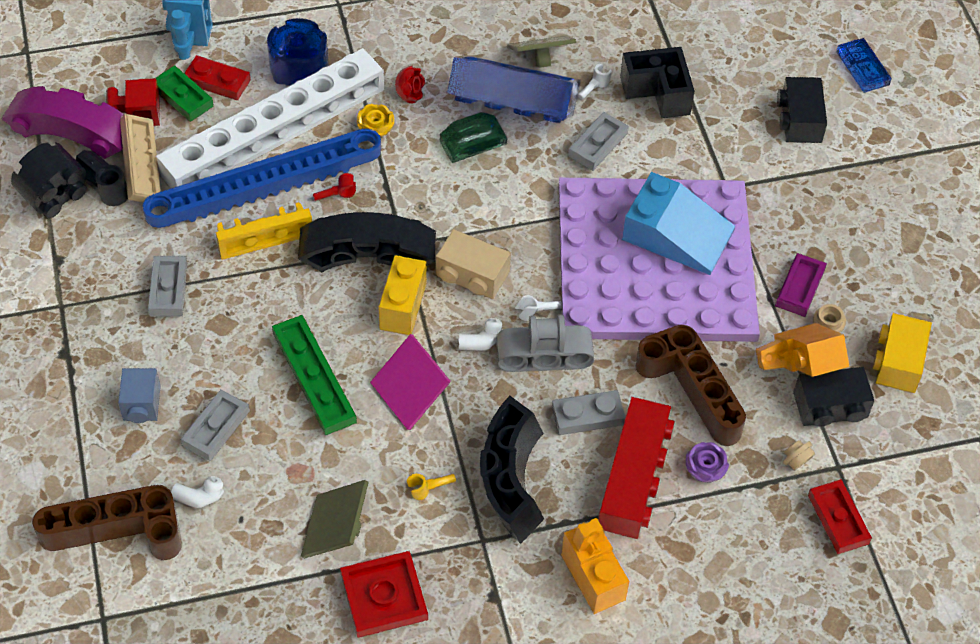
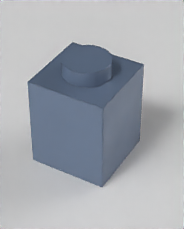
[118,368,161,423]

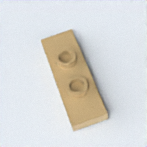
[120,114,161,202]

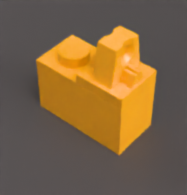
[756,323,849,377]
[561,518,630,614]

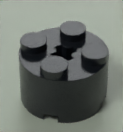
[11,142,87,218]

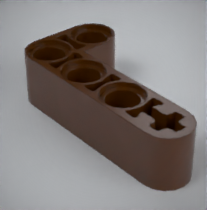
[635,325,746,446]
[32,485,182,560]

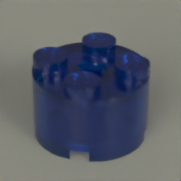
[267,18,329,86]

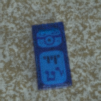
[836,38,892,93]

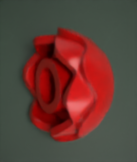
[395,65,425,103]

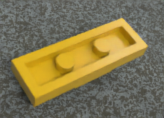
[216,202,312,260]

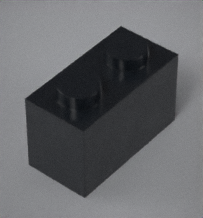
[777,77,827,143]
[793,367,875,427]

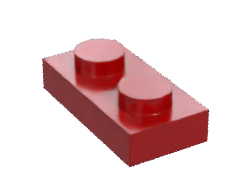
[184,55,251,101]
[808,479,872,554]

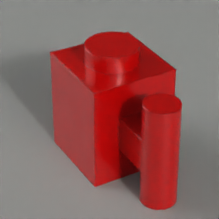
[106,78,160,126]

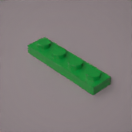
[272,315,357,435]

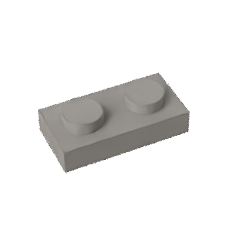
[568,112,629,171]
[148,256,188,317]
[180,390,250,461]
[552,390,626,435]

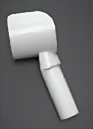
[577,64,612,100]
[515,295,562,321]

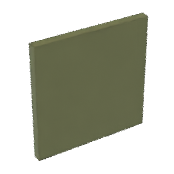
[507,36,576,68]
[301,480,369,559]

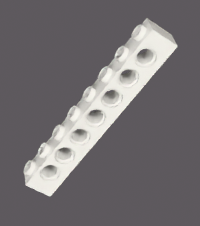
[156,48,384,188]

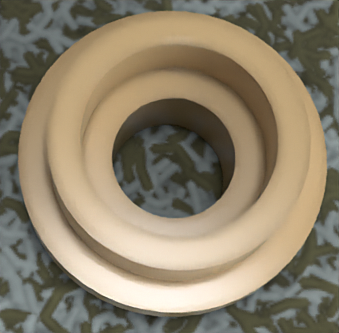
[813,304,846,333]
[783,440,815,471]

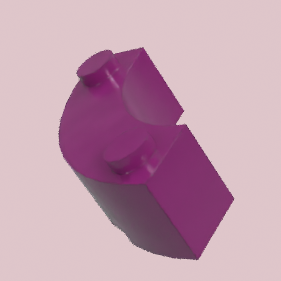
[1,86,124,159]

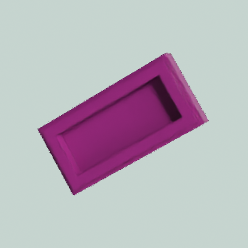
[775,253,827,317]

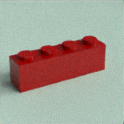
[598,396,675,539]

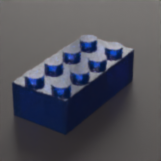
[447,55,581,123]

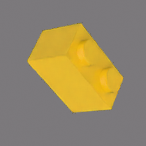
[379,255,427,335]
[872,313,932,393]

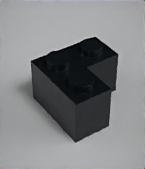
[620,47,695,118]

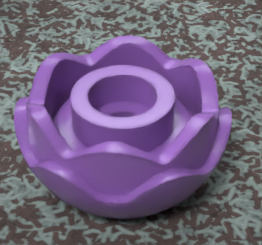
[686,442,729,483]

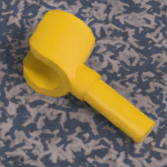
[407,473,456,500]

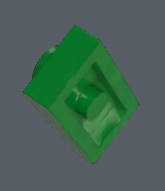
[156,65,214,122]

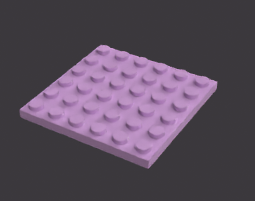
[559,177,760,342]

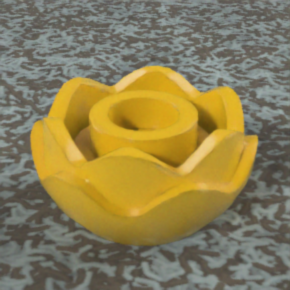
[357,104,394,137]

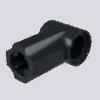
[75,150,128,206]

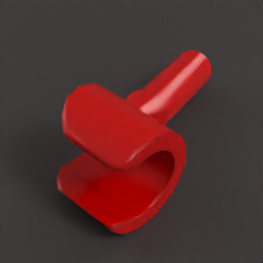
[313,173,356,201]

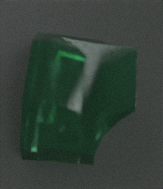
[440,112,508,163]

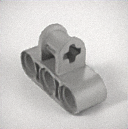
[496,315,595,372]

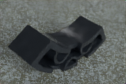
[298,212,436,273]
[480,395,545,544]

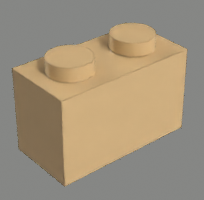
[436,229,511,299]

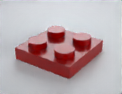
[340,551,428,638]

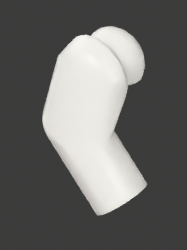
[459,318,503,351]
[171,476,224,508]

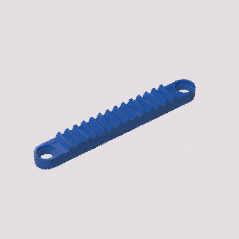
[143,129,381,228]

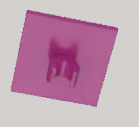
[370,334,451,430]

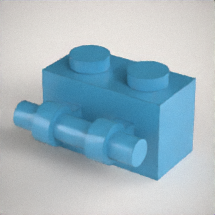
[162,0,213,60]

